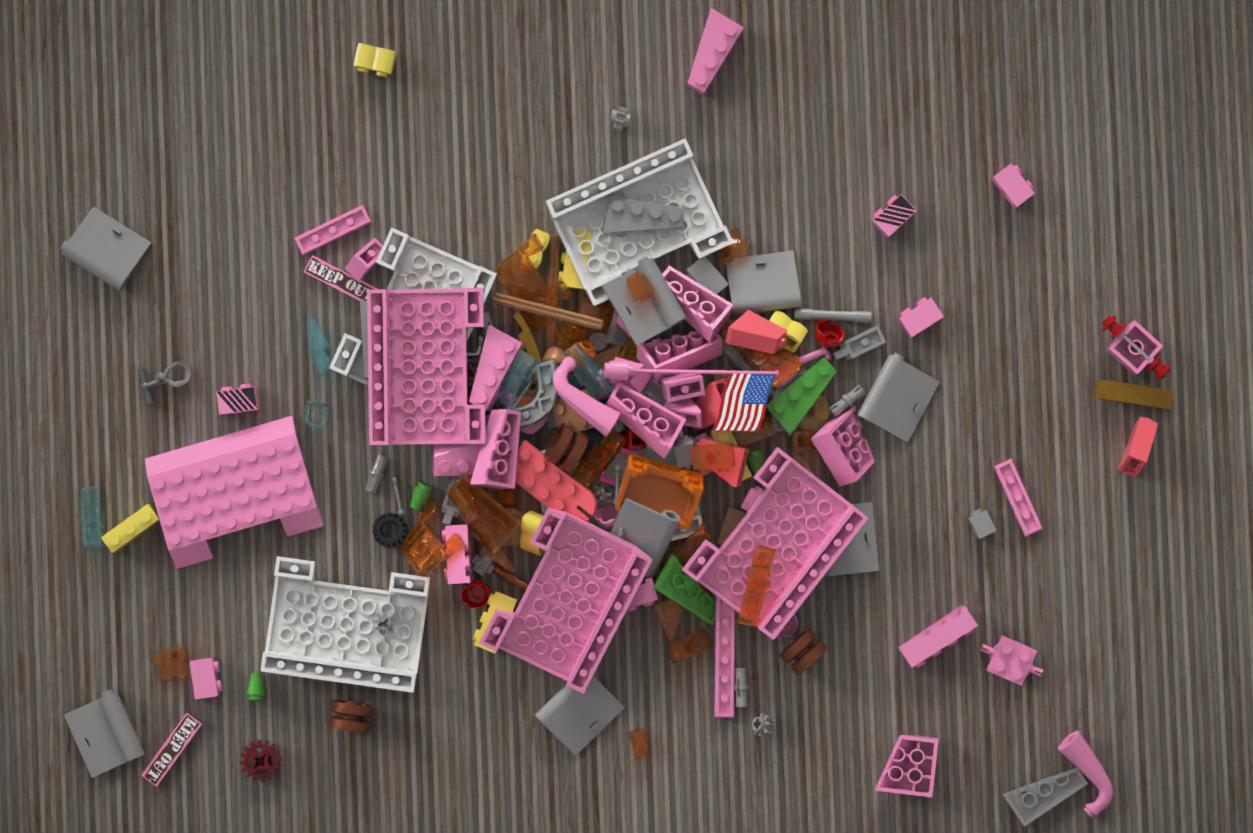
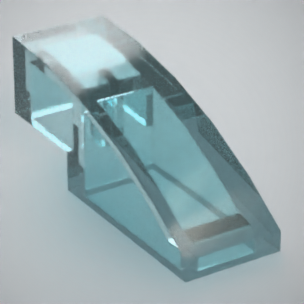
[307,314,332,376]
[562,343,615,400]
[496,349,541,410]
[81,486,104,549]

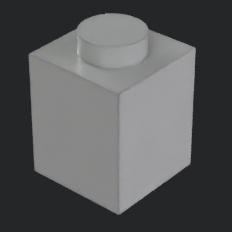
[674,435,698,468]
[967,508,997,539]

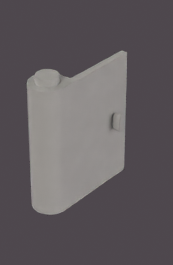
[60,206,152,291]
[725,250,802,316]
[602,256,687,346]
[857,353,940,442]
[610,498,680,578]
[823,502,879,577]
[535,672,625,756]
[64,689,145,778]

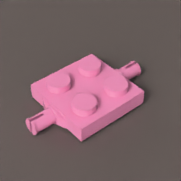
[980,635,1043,686]

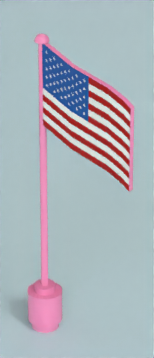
[604,361,779,431]

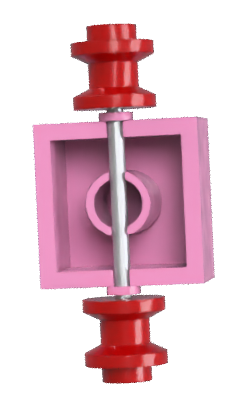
[1101,315,1171,380]

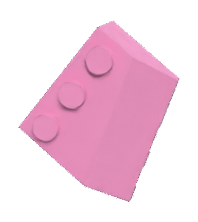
[811,405,875,487]
[432,414,490,476]
[442,524,473,584]
[875,735,939,797]

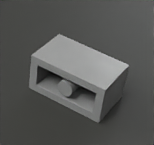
[686,256,729,295]

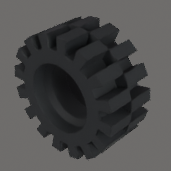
[372,513,408,548]

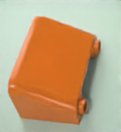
[615,454,703,529]

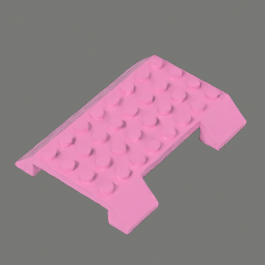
[367,288,486,445]
[145,416,324,569]
[682,447,869,640]
[479,508,653,694]

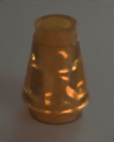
[629,728,648,758]

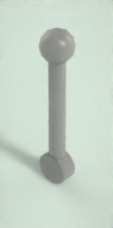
[613,464,621,504]
[392,477,405,517]

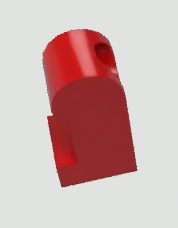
[616,430,646,450]

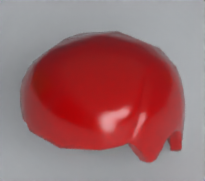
[815,319,845,348]
[461,580,490,609]

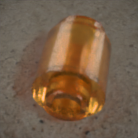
[626,272,652,302]

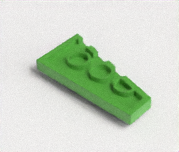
[766,357,837,435]
[653,555,716,626]

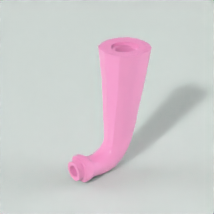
[553,357,620,437]
[1058,731,1113,818]

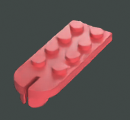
[515,440,597,522]

